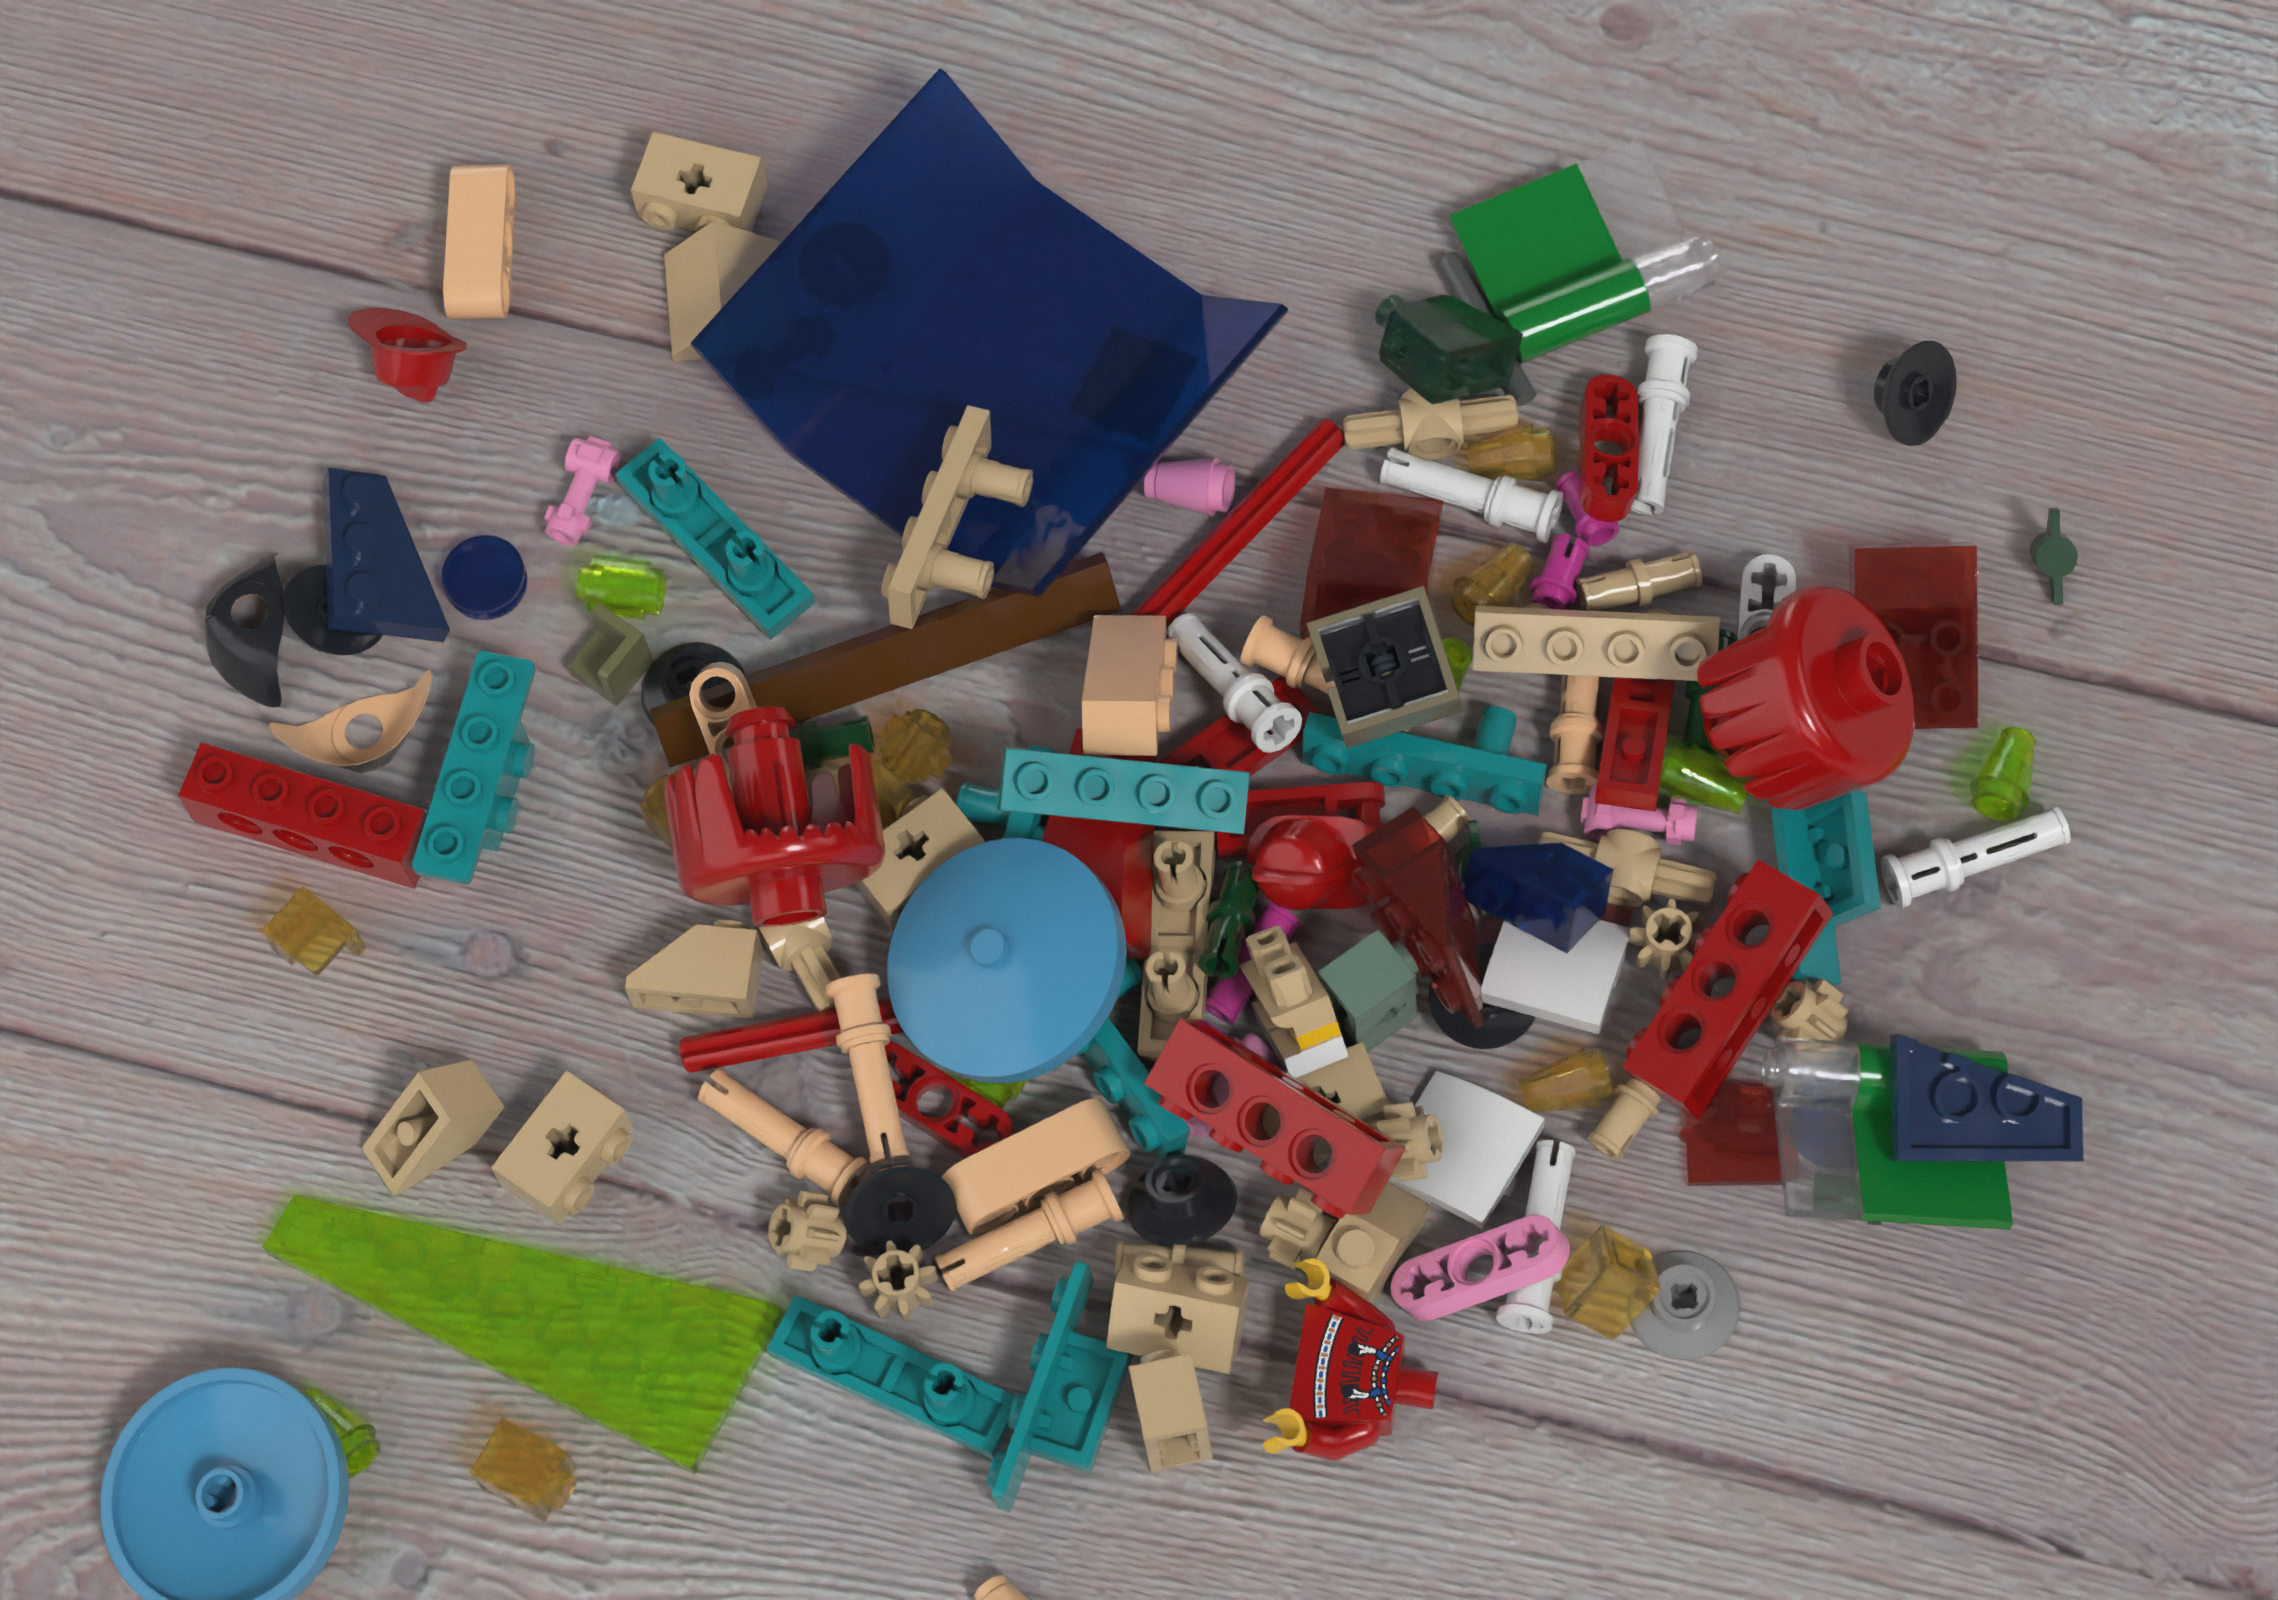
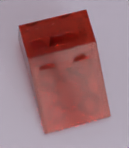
[1300,487,1443,640]
[1848,542,1978,729]
[1352,806,1484,1029]

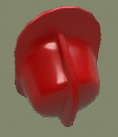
[348,308,467,403]
[1246,814,1392,911]

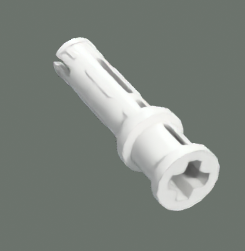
[1631,334,1698,515]
[1380,447,1563,543]
[1166,613,1302,753]
[1881,807,2071,909]
[1496,1140,1576,1334]

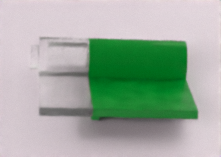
[1448,138,1721,365]
[1762,1037,2013,1230]

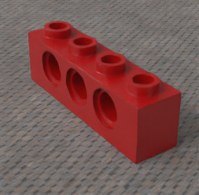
[178,742,427,889]
[1622,859,1833,1120]
[1144,1019,1406,1218]

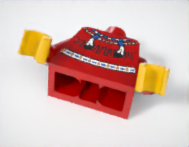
[1263,1258,1439,1461]

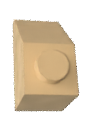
[625,920,764,1019]
[361,1059,504,1195]
[1315,1182,1432,1305]

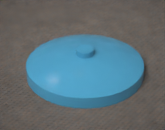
[887,838,1126,1084]
[100,1368,349,1600]

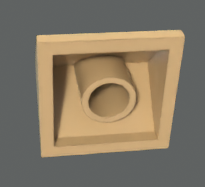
[664,221,788,362]

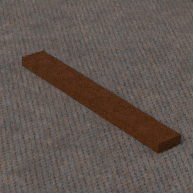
[649,552,1121,768]

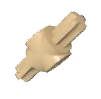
[1343,384,1519,461]
[1535,829,1717,908]
[755,917,841,1011]

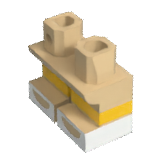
[1239,926,1349,1078]

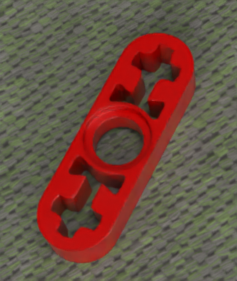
[1579,374,1638,522]
[884,1041,1015,1158]

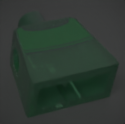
[1375,294,1523,405]

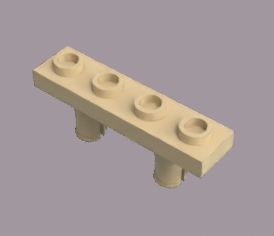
[881,405,1033,630]
[1473,603,1720,681]
[1137,831,1217,1061]

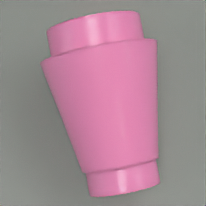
[1144,458,1235,517]

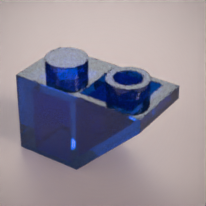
[1463,842,1614,954]

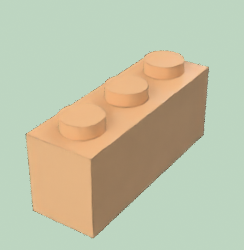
[1082,615,1178,756]

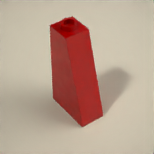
[1042,728,1156,959]

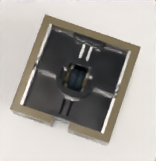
[1307,586,1463,749]

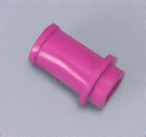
[1556,470,1620,547]
[1530,534,1590,610]

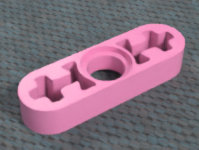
[1391,1215,1570,1322]

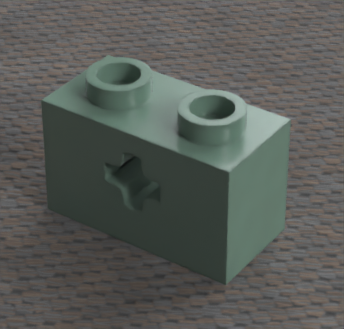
[1318,929,1419,1052]

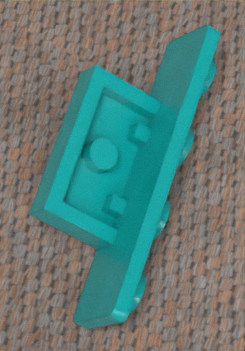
[412,651,536,885]
[1770,791,1881,986]
[987,1260,1132,1513]

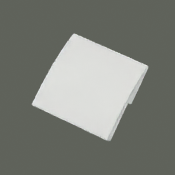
[1479,896,1631,1034]
[1388,1071,1545,1229]

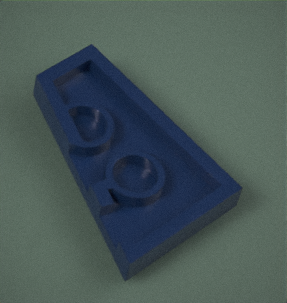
[322,468,450,642]
[1890,1033,2083,1162]

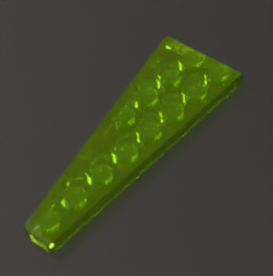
[262,1195,785,1475]

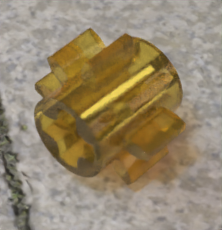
[878,709,955,784]

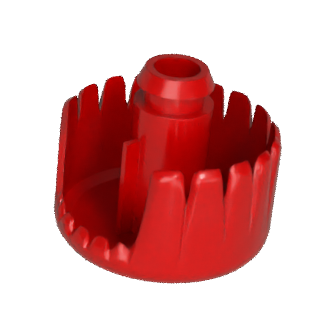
[1697,584,1915,810]
[664,706,885,927]

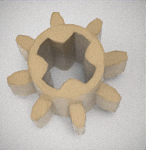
[1629,899,1700,981]
[1770,978,1848,1056]
[1370,1101,1444,1182]
[1260,1187,1337,1270]
[768,1191,847,1272]
[859,1240,938,1323]

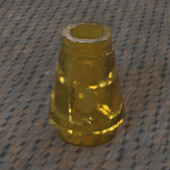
[1467,423,1557,481]
[1449,543,1534,627]
[1519,1047,1615,1113]

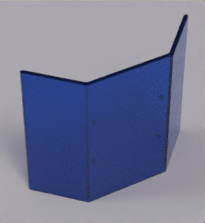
[691,68,1288,597]

